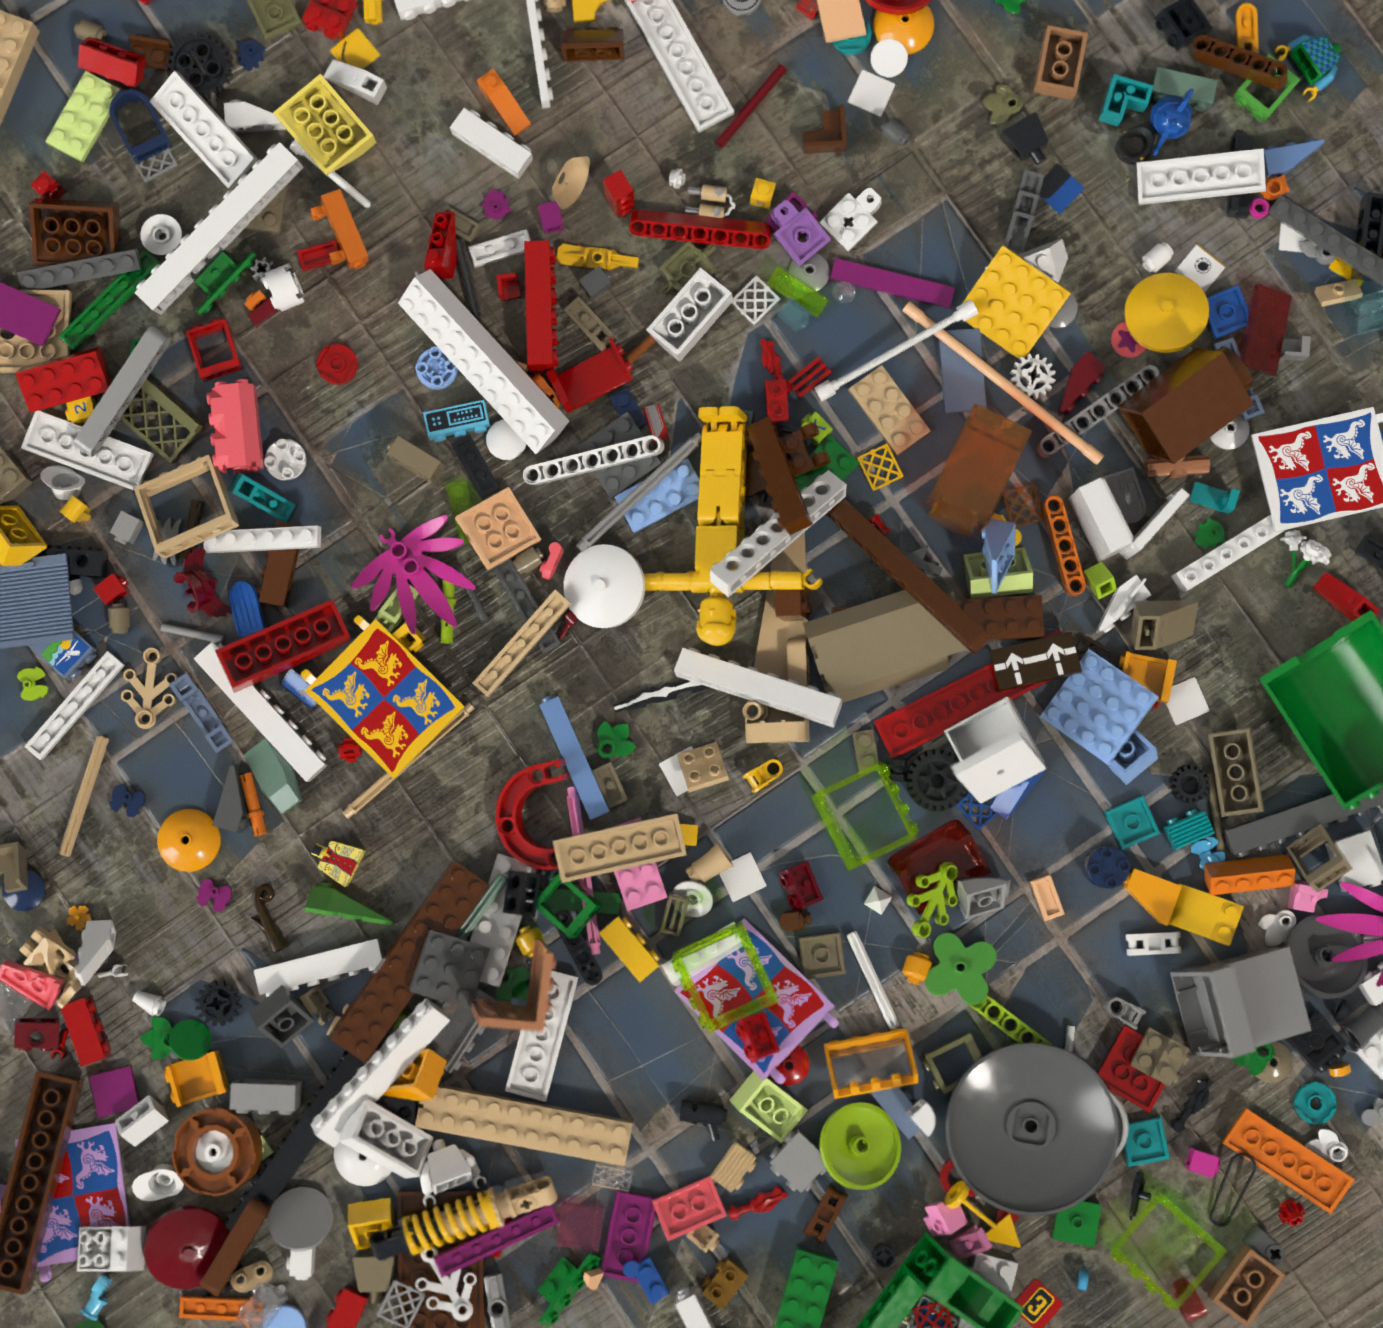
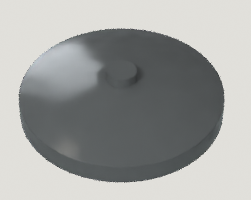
[1284,914,1368,999]

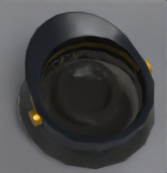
[1116,127,1154,165]

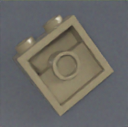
[1129,1027,1190,1087]

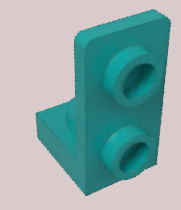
[1189,482,1240,514]

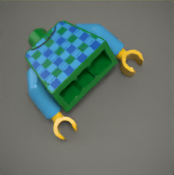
[1275,34,1341,102]

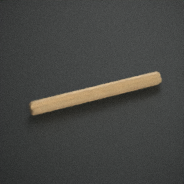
[59,735,109,857]

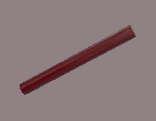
[715,64,787,148]

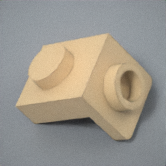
[686,1225,720,1253]

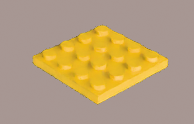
[961,244,1072,359]

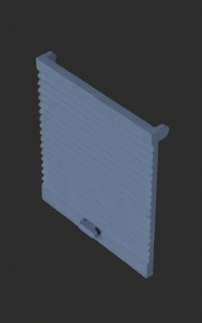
[0,553,76,649]

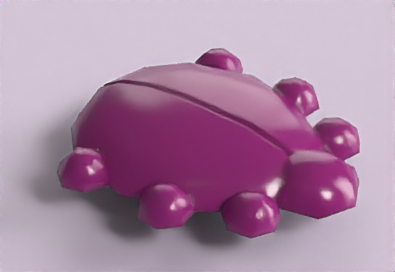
[482,189,511,219]

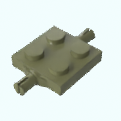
[659,242,717,297]

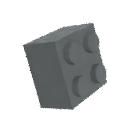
[249,985,314,1048]

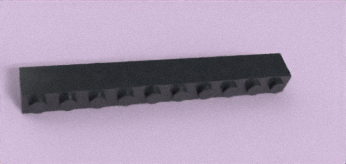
[225,1050,370,1231]

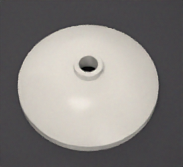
[334,1142,392,1186]

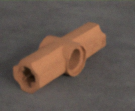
[1144,455,1210,478]

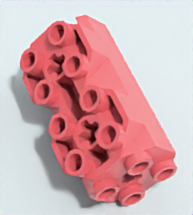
[206,379,264,474]

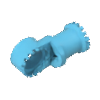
[80,1274,113,1321]

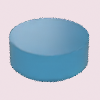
[1077,1268,1089,1291]

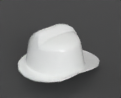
[40,465,85,500]
[132,1164,184,1201]

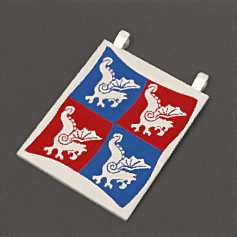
[1251,407,1383,532]

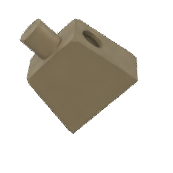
[353,1253,396,1304]

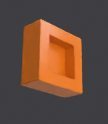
[244,290,267,312]

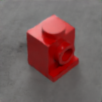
[30,171,66,199]

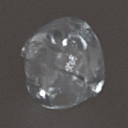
[832,281,855,302]

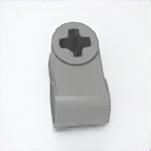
[1103,996,1146,1030]

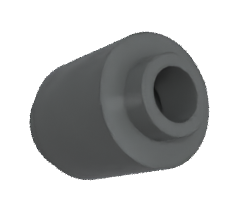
[880,117,912,147]

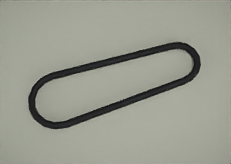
[1209,1153,1257,1227]

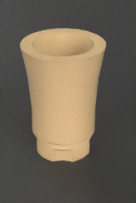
[685,842,734,883]

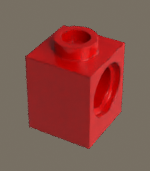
[93,573,131,607]

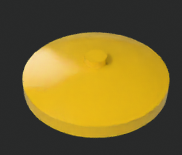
[1124,273,1209,353]

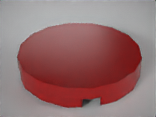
[317,343,358,385]

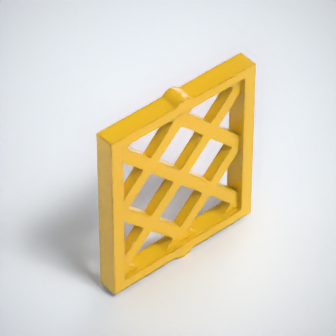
[857,443,904,491]

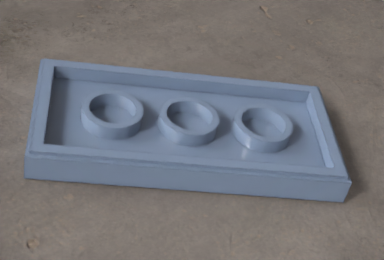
[938,328,987,414]

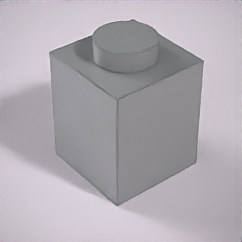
[110,511,145,545]

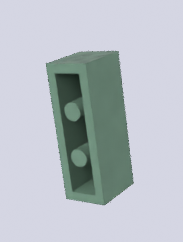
[1150,67,1218,111]

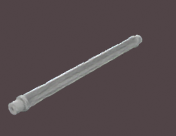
[576,432,702,552]

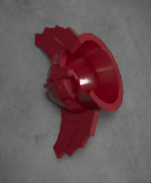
[174,546,232,618]

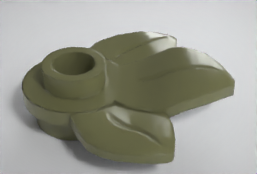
[982,84,1023,125]

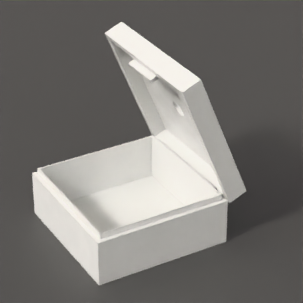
[1067,478,1190,562]
[944,697,1047,804]

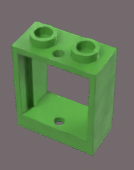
[1233,54,1301,122]

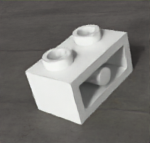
[115,1095,169,1147]

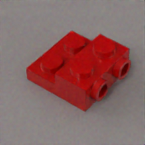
[302,0,358,41]

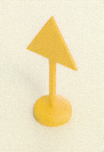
[944,1181,1021,1248]

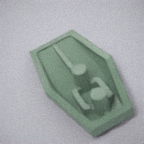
[244,738,302,814]

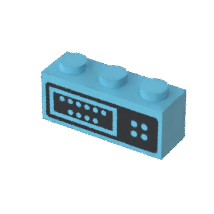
[423,400,491,442]

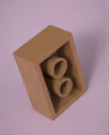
[1033,25,1088,100]
[1207,1244,1285,1328]

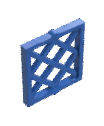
[956,792,998,831]

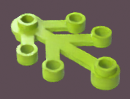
[907,862,958,938]

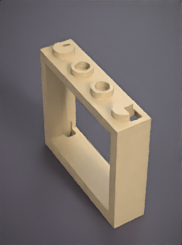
[134,454,239,559]

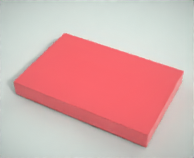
[652,1175,727,1241]

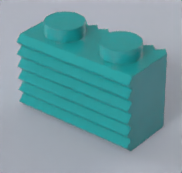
[1163,808,1215,850]

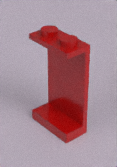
[546,338,633,414]

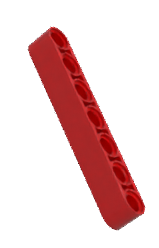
[629,209,772,249]

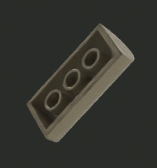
[1208,727,1265,817]

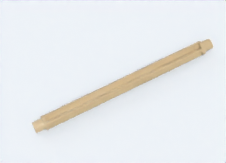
[342,702,475,819]

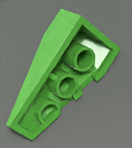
[305,882,395,925]

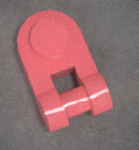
[539,542,564,580]

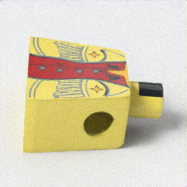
[311,841,366,887]

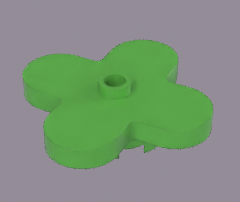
[925,933,997,1005]

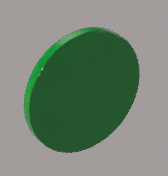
[169,1020,212,1061]

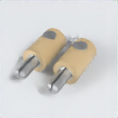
[685,184,736,218]

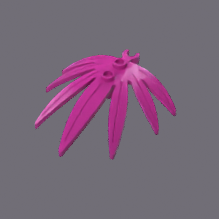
[351,515,476,635]
[1316,882,1383,987]

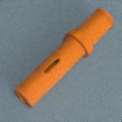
[239,772,268,837]

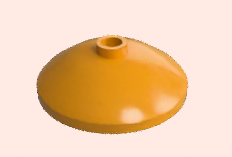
[873,6,934,55]
[157,809,221,872]

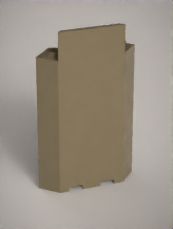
[803,590,967,703]

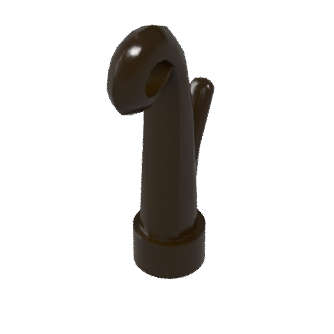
[251,883,288,953]

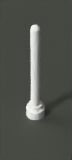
[290,140,371,208]

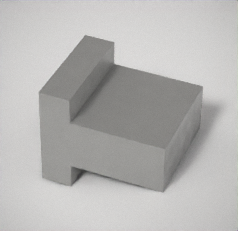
[1170,947,1312,1058]

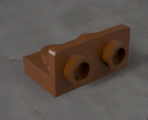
[128,33,173,72]

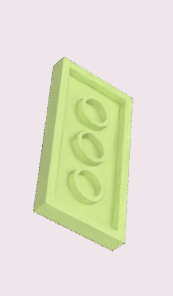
[45,71,121,163]

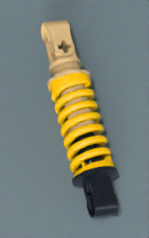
[368,1176,558,1260]

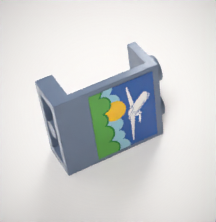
[28,630,98,680]

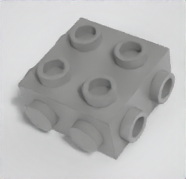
[769,1129,827,1193]

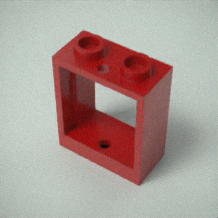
[185,318,244,382]

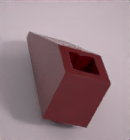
[1057,351,1106,415]

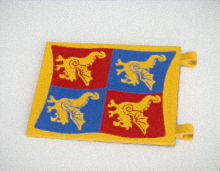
[301,615,465,779]

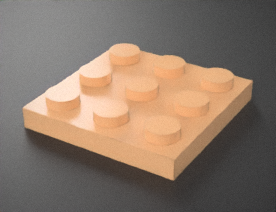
[455,487,542,571]

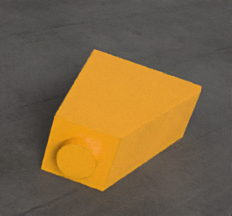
[1123,868,1182,926]

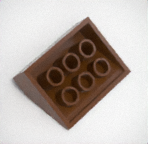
[29,198,120,266]

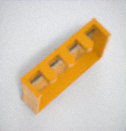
[824,1028,918,1099]

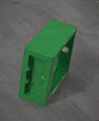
[536,873,602,938]

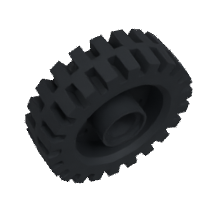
[905,749,967,811]

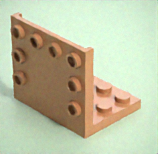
[471,939,556,1032]

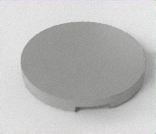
[268,1187,333,1252]

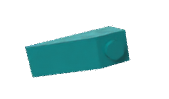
[227,473,296,522]

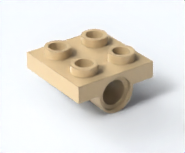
[677,742,729,792]

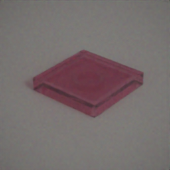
[556,1202,605,1252]

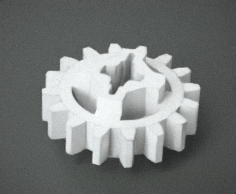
[1010,354,1055,400]

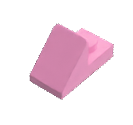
[948,1225,992,1259]

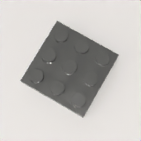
[577,412,663,499]
[408,929,490,1009]

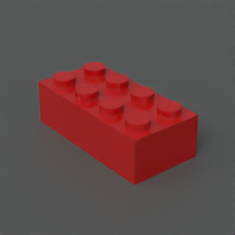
[15,346,112,413]

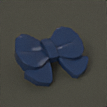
[109,784,146,817]

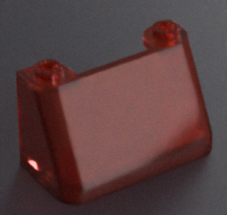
[887,820,991,915]

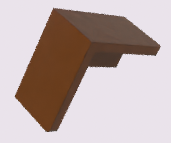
[803,104,847,154]

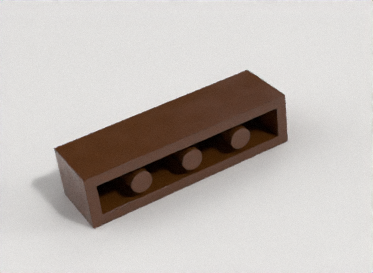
[257,520,302,608]

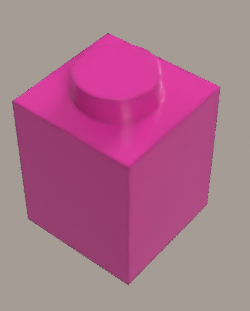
[1184,1147,1220,1178]

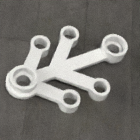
[415,1246,477,1321]

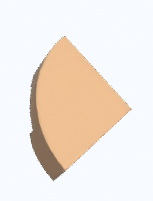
[583,1268,604,1290]

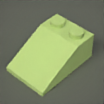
[729,1071,808,1143]

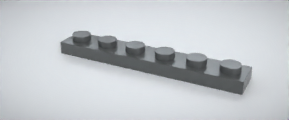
[17,248,143,290]

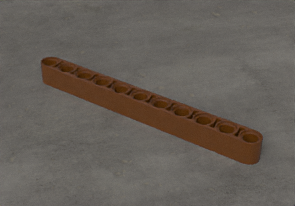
[826,498,991,654]

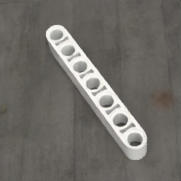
[523,435,664,485]

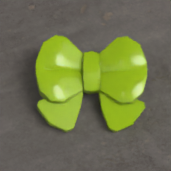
[17,667,49,701]

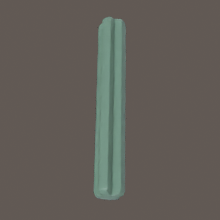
[454,874,507,940]

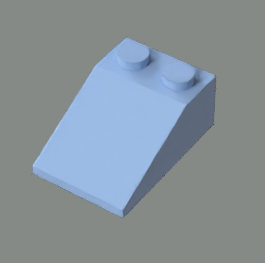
[982,519,1015,594]
[1107,729,1158,785]

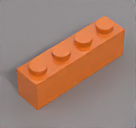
[1204,854,1295,895]

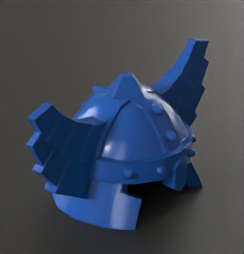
[1150,89,1194,156]

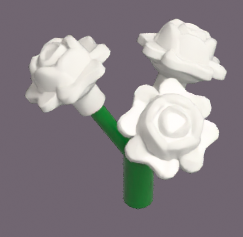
[1280,530,1331,588]

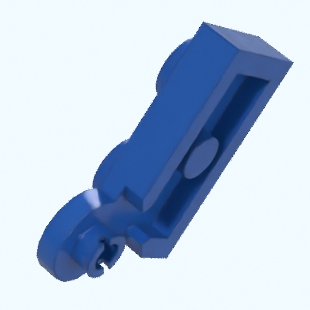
[622,1256,670,1305]

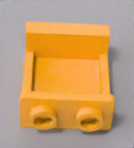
[1119,651,1177,703]
[164,1049,230,1107]

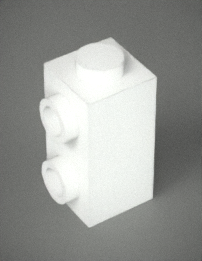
[286,1247,316,1280]

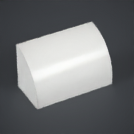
[906,1098,935,1137]

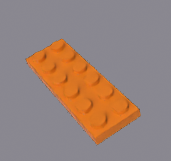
[1222,1107,1355,1214]

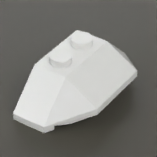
[985,238,1068,282]

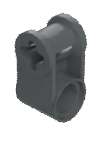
[1242,1224,1285,1264]

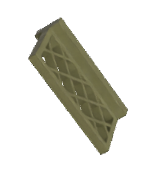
[120,376,206,464]

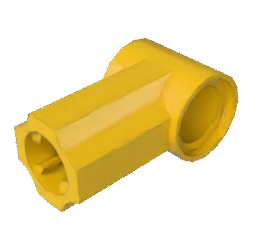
[362,0,383,25]
[60,495,91,523]

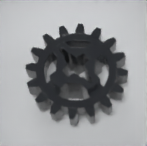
[195,980,242,1026]

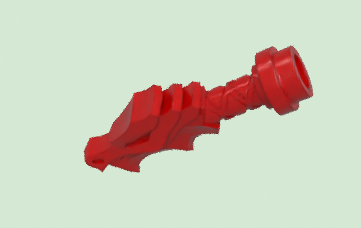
[759,339,792,394]
[727,1185,788,1221]

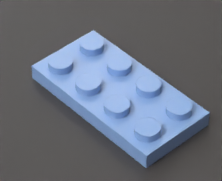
[614,458,700,534]

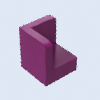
[538,201,564,234]

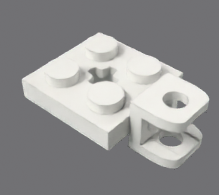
[819,188,882,252]

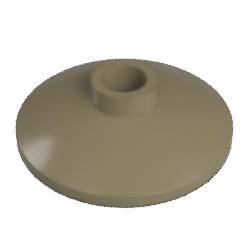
[1255,1041,1292,1083]

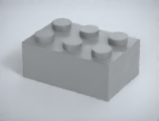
[230,1079,303,1115]

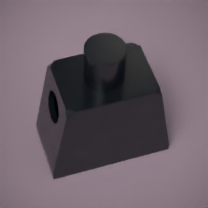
[1000,111,1048,166]

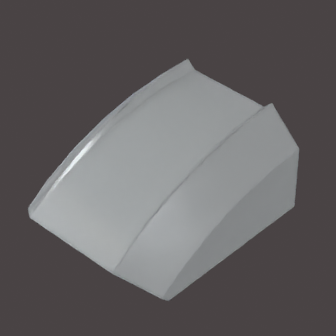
[956,877,1011,919]

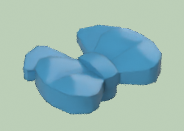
[1191,836,1225,870]

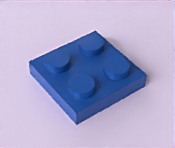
[1207,285,1255,340]

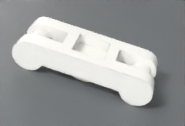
[1126,932,1181,956]

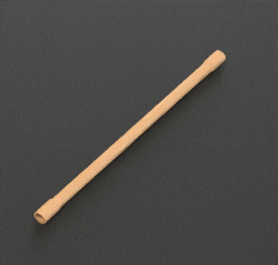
[902,301,1105,465]

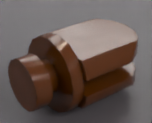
[779,910,812,931]

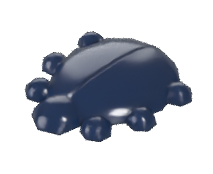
[236,40,266,71]

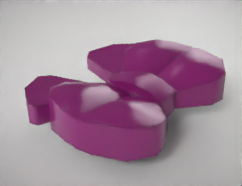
[196,879,232,912]

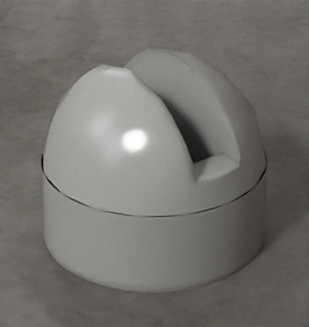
[69,579,83,595]

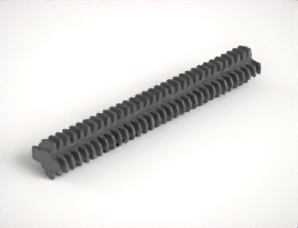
[456,239,482,319]

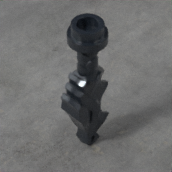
[1169,1078,1214,1133]

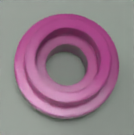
[1249,198,1270,219]

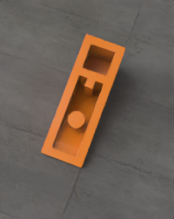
[477,69,531,136]

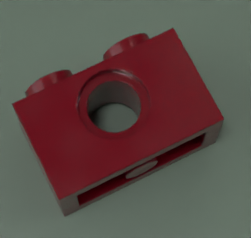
[14,1018,60,1051]

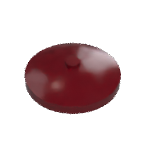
[144,1206,230,1289]

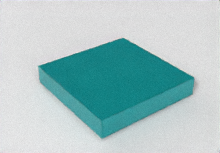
[1104,795,1160,850]
[1123,1116,1170,1167]

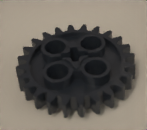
[166,31,235,99]

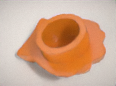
[1260,175,1290,201]

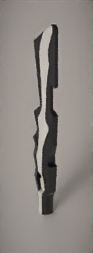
[613,680,710,713]

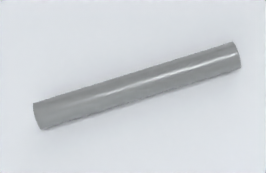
[160,623,224,643]

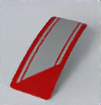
[643,403,670,444]

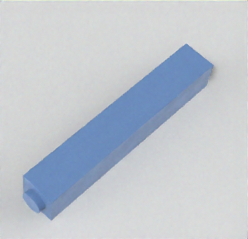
[539,695,610,820]

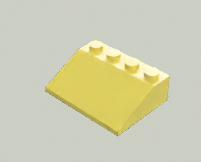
[273,74,377,176]

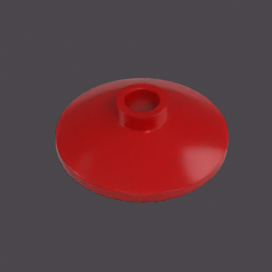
[771,1046,810,1086]

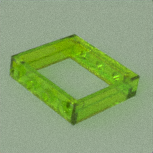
[811,761,919,871]
[671,921,779,1033]
[1110,1191,1227,1310]

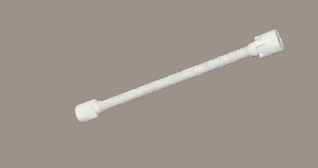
[814,299,979,402]

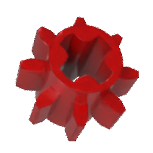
[338,737,362,763]
[1278,1199,1306,1226]

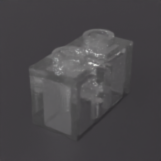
[236,1282,288,1328]

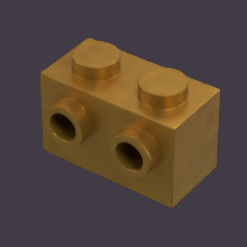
[701,1256,749,1310]

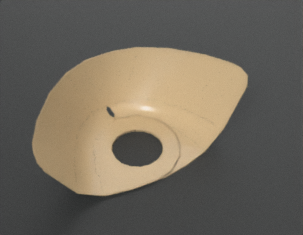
[552,156,590,209]

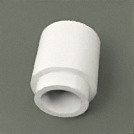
[1143,242,1174,272]

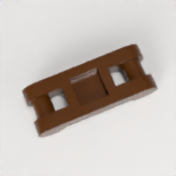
[803,1184,848,1243]

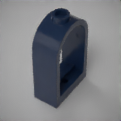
[110,89,173,164]

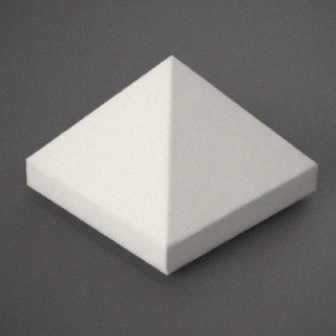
[864,886,892,915]

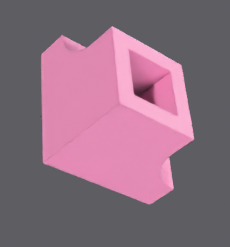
[1287,880,1328,913]
[923,1201,969,1237]

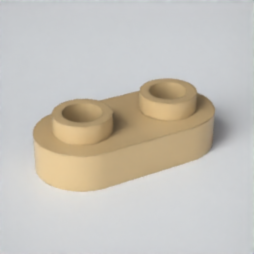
[231,1261,274,1293]

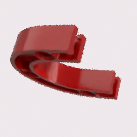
[495,758,569,870]

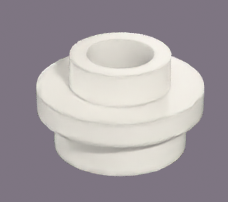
[669,168,686,189]

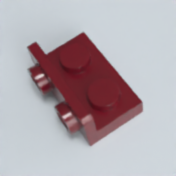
[778,861,824,910]

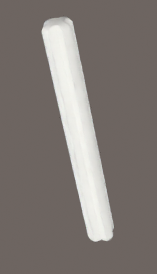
[847,931,900,1030]

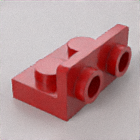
[764,379,789,426]
[736,1011,780,1064]

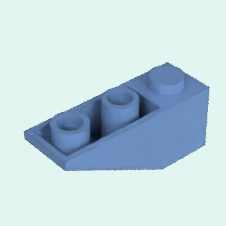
[1264,138,1325,178]

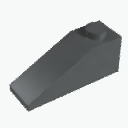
[212,765,248,833]

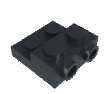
[1154,0,1213,51]
[1285,1012,1348,1074]

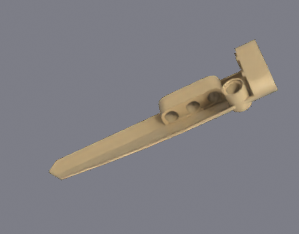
[743,531,811,743]

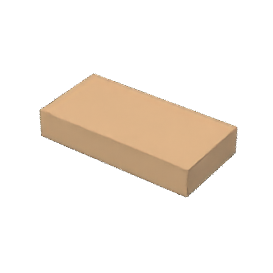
[1030,874,1065,921]

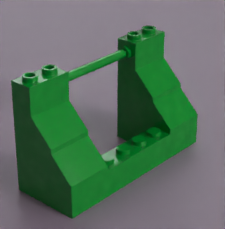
[856,1232,1024,1328]

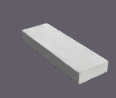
[468,229,531,268]

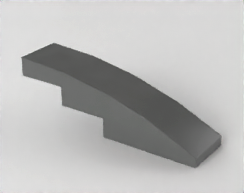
[1004,169,1045,254]

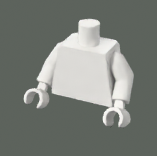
[420,1139,487,1207]

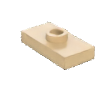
[1315,279,1363,307]

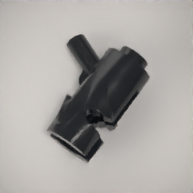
[679,1100,728,1141]

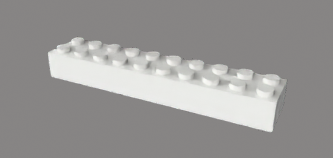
[134,142,304,315]
[398,269,569,454]

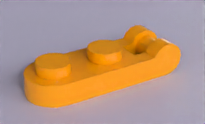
[1235,3,1259,54]

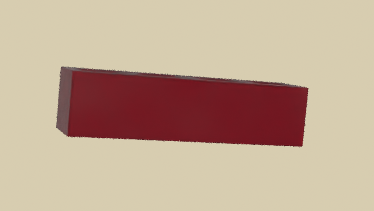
[248,295,280,328]

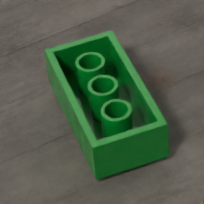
[772,1245,839,1328]

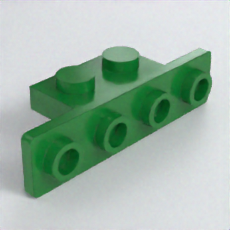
[193,251,256,314]
[537,1253,602,1327]

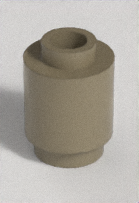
[74,19,107,42]
[512,546,545,575]
[108,604,131,634]

